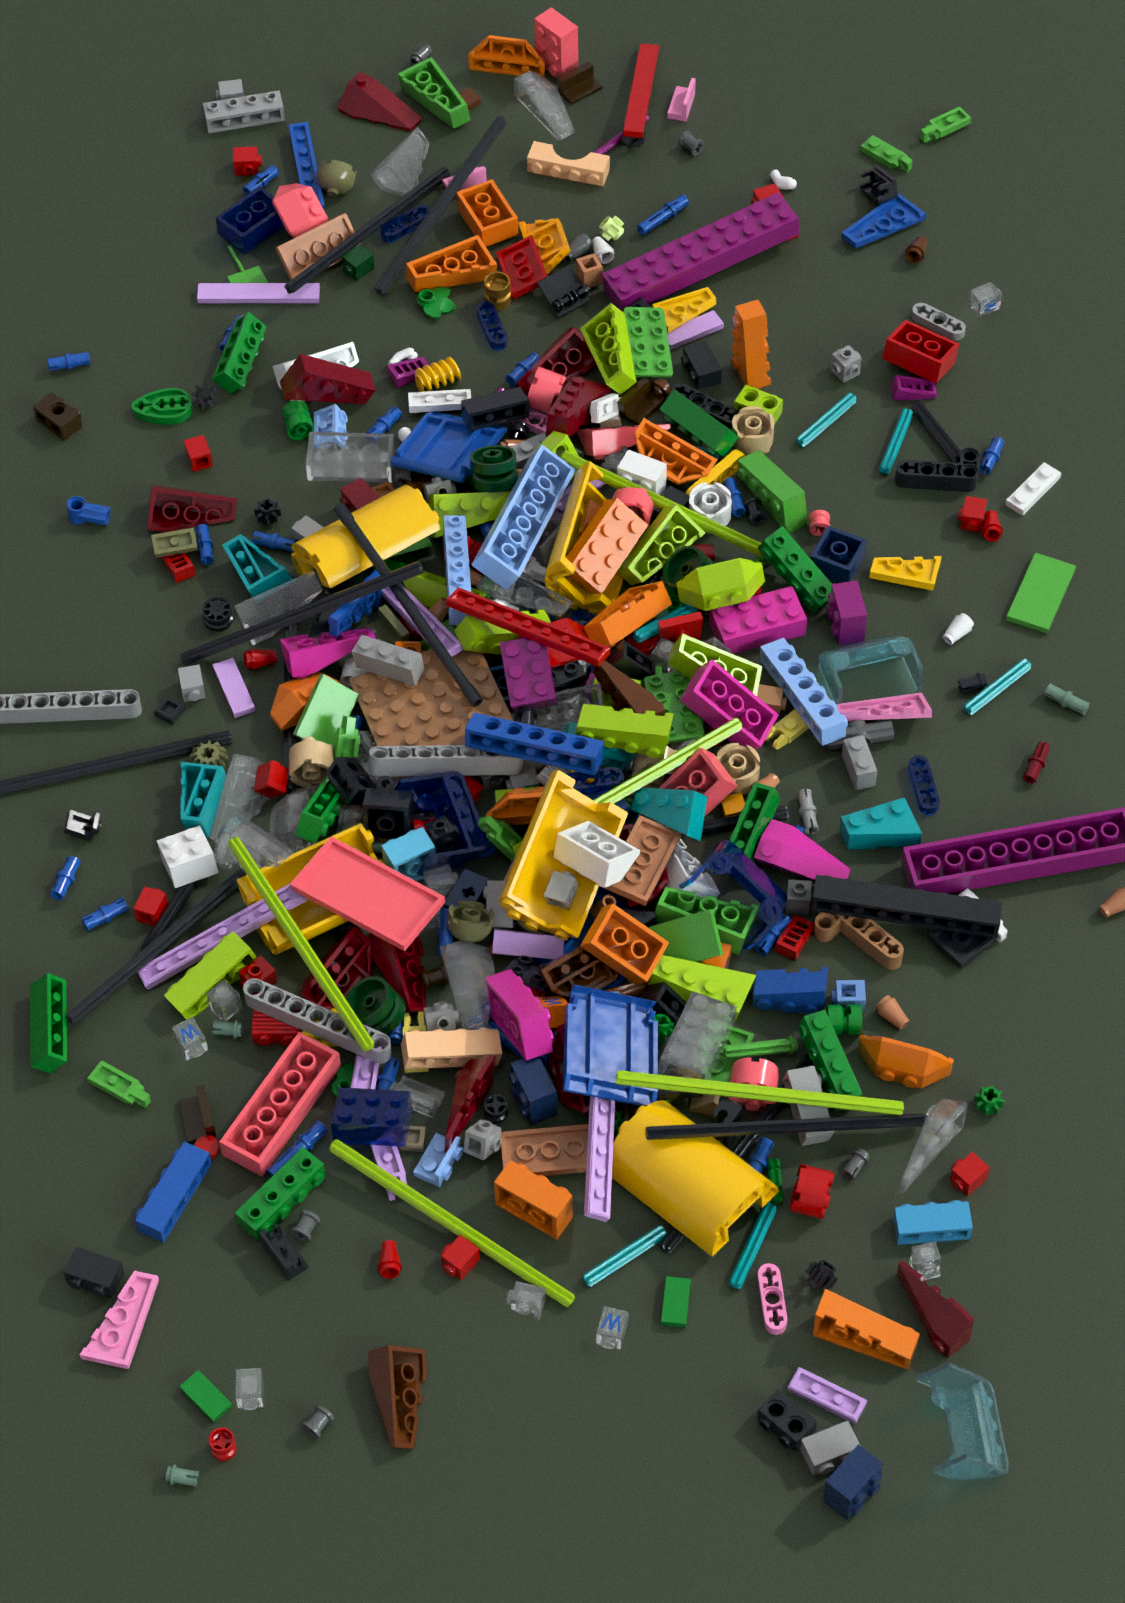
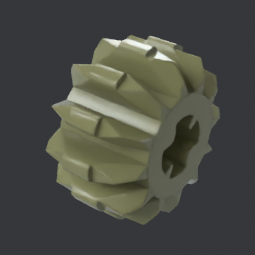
[190,740,228,771]

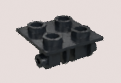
[537,265,591,318]
[504,955,549,992]

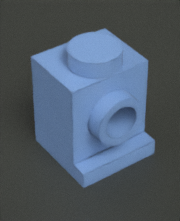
[831,980,866,1012]

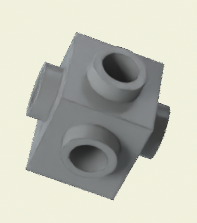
[831,345,862,383]
[422,477,457,505]
[423,1002,460,1031]
[463,1120,502,1160]

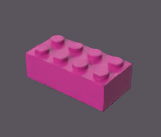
[709,586,807,654]
[680,659,779,750]
[485,969,554,1061]

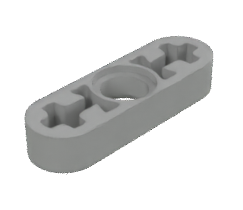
[912,303,966,341]

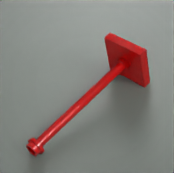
[657,611,724,747]

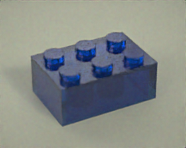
[215,186,284,255]
[330,1087,413,1147]

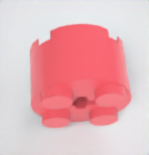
[527,367,566,414]
[612,487,654,533]
[729,1058,779,1111]

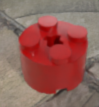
[789,1164,835,1219]

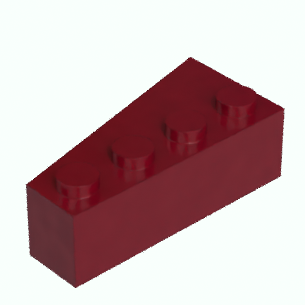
[280,354,376,404]

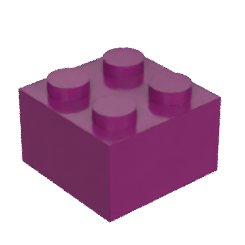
[827,580,867,645]

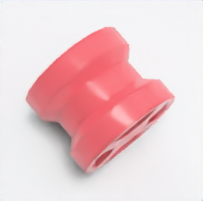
[809,510,830,536]

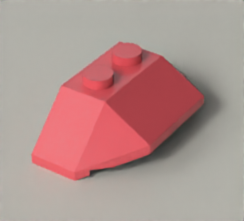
[272,183,328,238]

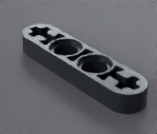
[671,383,740,430]

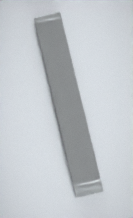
[0,689,142,724]
[368,745,524,777]
[243,978,392,1063]

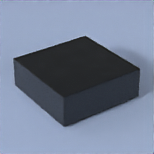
[154,696,186,725]

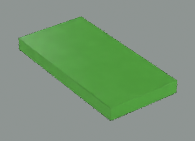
[1006,553,1076,634]

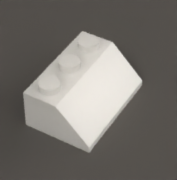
[553,821,640,888]

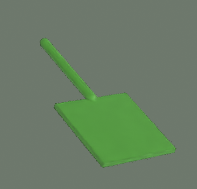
[227,245,268,283]

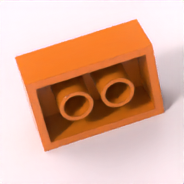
[456,179,519,247]
[580,903,669,985]
[494,1160,573,1240]

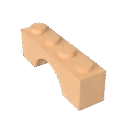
[527,141,610,186]

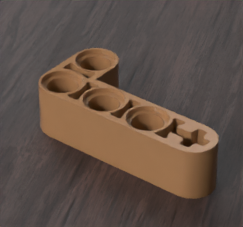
[813,912,904,970]

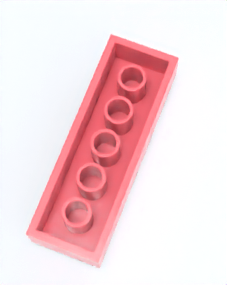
[219,1032,341,1177]

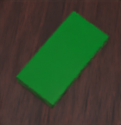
[661,1276,691,1328]
[179,1370,232,1423]

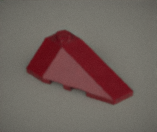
[337,71,422,132]
[516,327,596,395]
[366,933,426,1013]
[897,1261,974,1358]

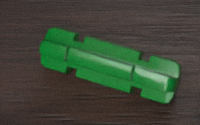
[767,1158,784,1204]

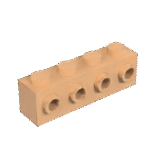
[401,1028,502,1069]

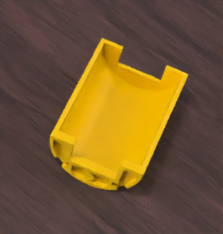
[544,461,631,615]
[291,485,441,588]
[499,770,628,941]
[237,823,385,955]
[612,1100,779,1257]

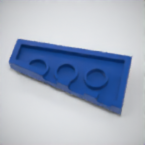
[841,193,926,249]
[328,570,382,637]

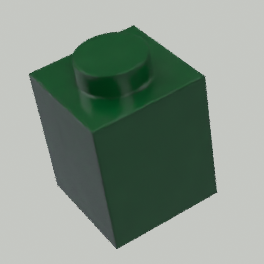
[342,244,375,281]

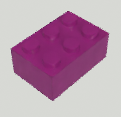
[500,638,558,713]

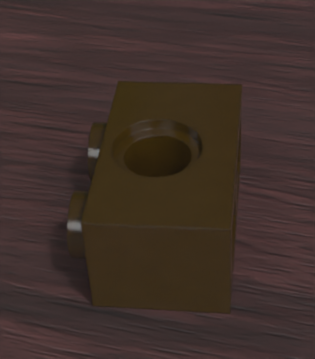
[33,392,82,441]

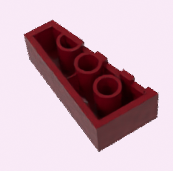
[545,377,610,437]

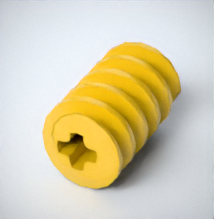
[415,357,461,392]

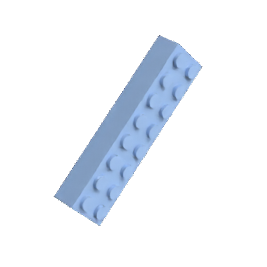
[471,444,576,591]

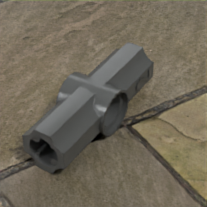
[826,720,894,750]

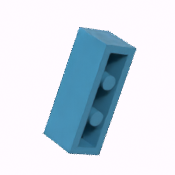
[893,1200,973,1245]

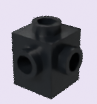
[424,815,460,856]

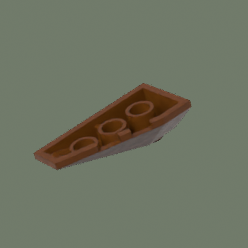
[592,660,665,716]
[368,1345,427,1449]

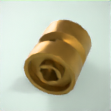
[484,271,511,310]

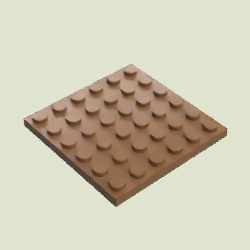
[349,639,513,783]

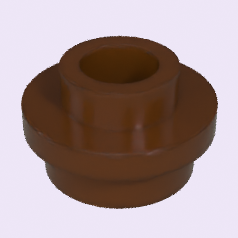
[652,378,671,397]

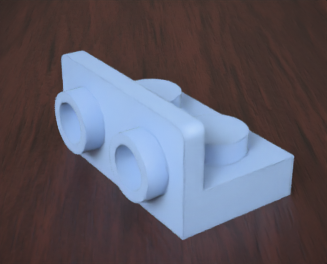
[314,404,348,449]
[413,1133,463,1187]

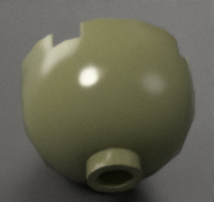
[316,160,357,197]
[447,901,495,944]

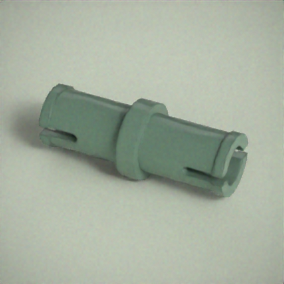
[1044,683,1090,716]

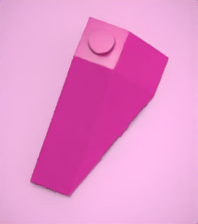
[754,819,851,882]

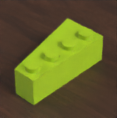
[580,303,636,395]
[429,491,511,538]
[617,504,705,585]
[454,609,551,655]
[668,634,762,696]
[576,704,674,759]
[164,931,258,1021]
[648,955,756,1025]

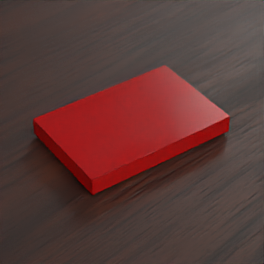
[496,235,548,300]

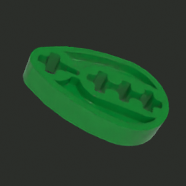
[132,388,193,425]

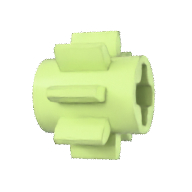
[599,216,624,241]

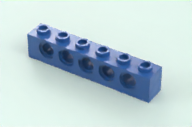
[465,712,604,775]

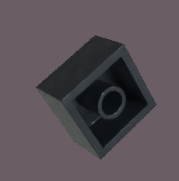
[363,788,413,843]

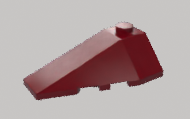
[147,485,237,532]
[444,1055,495,1153]

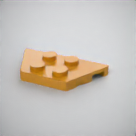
[519,218,570,274]

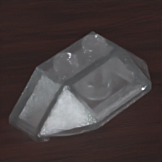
[268,784,320,858]

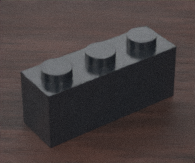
[461,387,529,431]

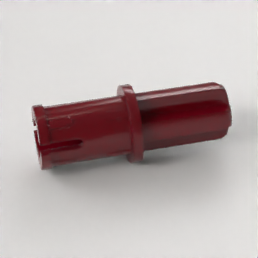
[1023,741,1050,784]

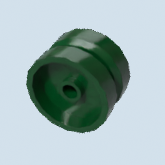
[469,445,518,493]
[663,546,715,594]
[346,976,406,1035]

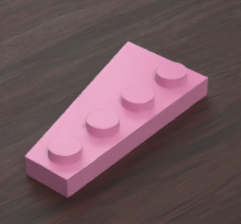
[836,693,932,722]
[80,1271,159,1369]

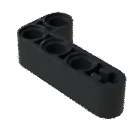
[895,447,980,492]

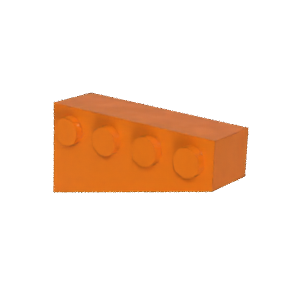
[406,235,497,293]
[731,300,771,388]
[584,581,672,649]
[813,1289,920,1370]

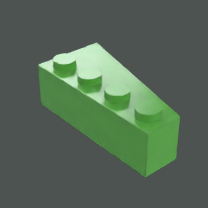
[398,57,471,129]
[737,450,808,533]
[655,887,760,955]

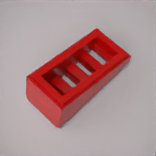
[161,553,196,583]
[775,915,814,961]

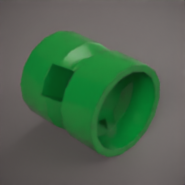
[281,400,314,440]
[827,1004,862,1035]

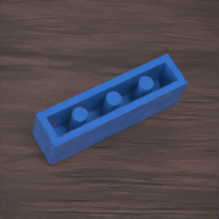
[135,1142,212,1243]

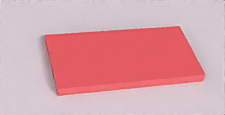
[290,836,445,951]

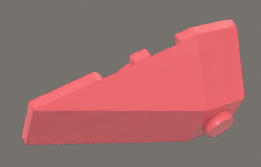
[577,424,670,460]

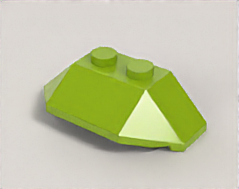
[676,558,765,611]
[403,571,486,615]

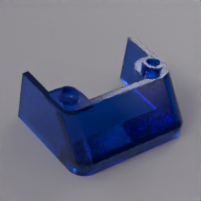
[394,771,488,876]
[679,840,787,950]

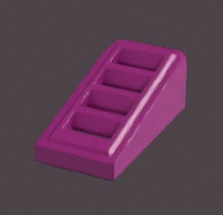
[387,357,430,389]
[890,375,937,401]

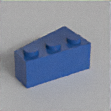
[753,967,828,1015]

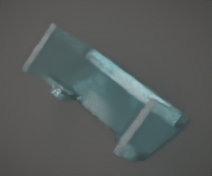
[819,635,923,704]
[916,1362,1009,1482]

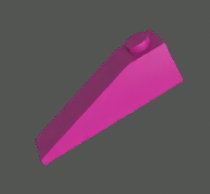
[279,628,376,678]

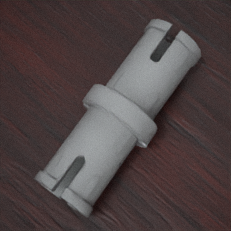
[797,789,819,834]

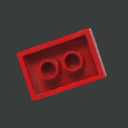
[882,319,960,384]

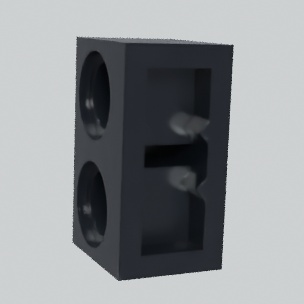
[551,661,586,701]
[325,757,377,806]
[757,1389,817,1452]

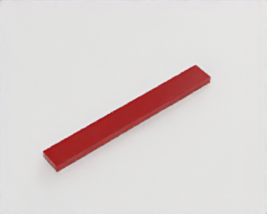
[623,44,659,138]
[446,587,610,667]

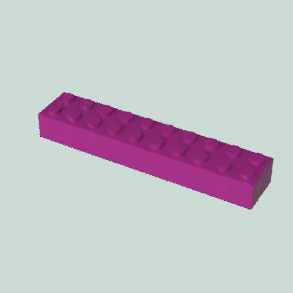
[602,192,799,312]
[901,807,1125,894]

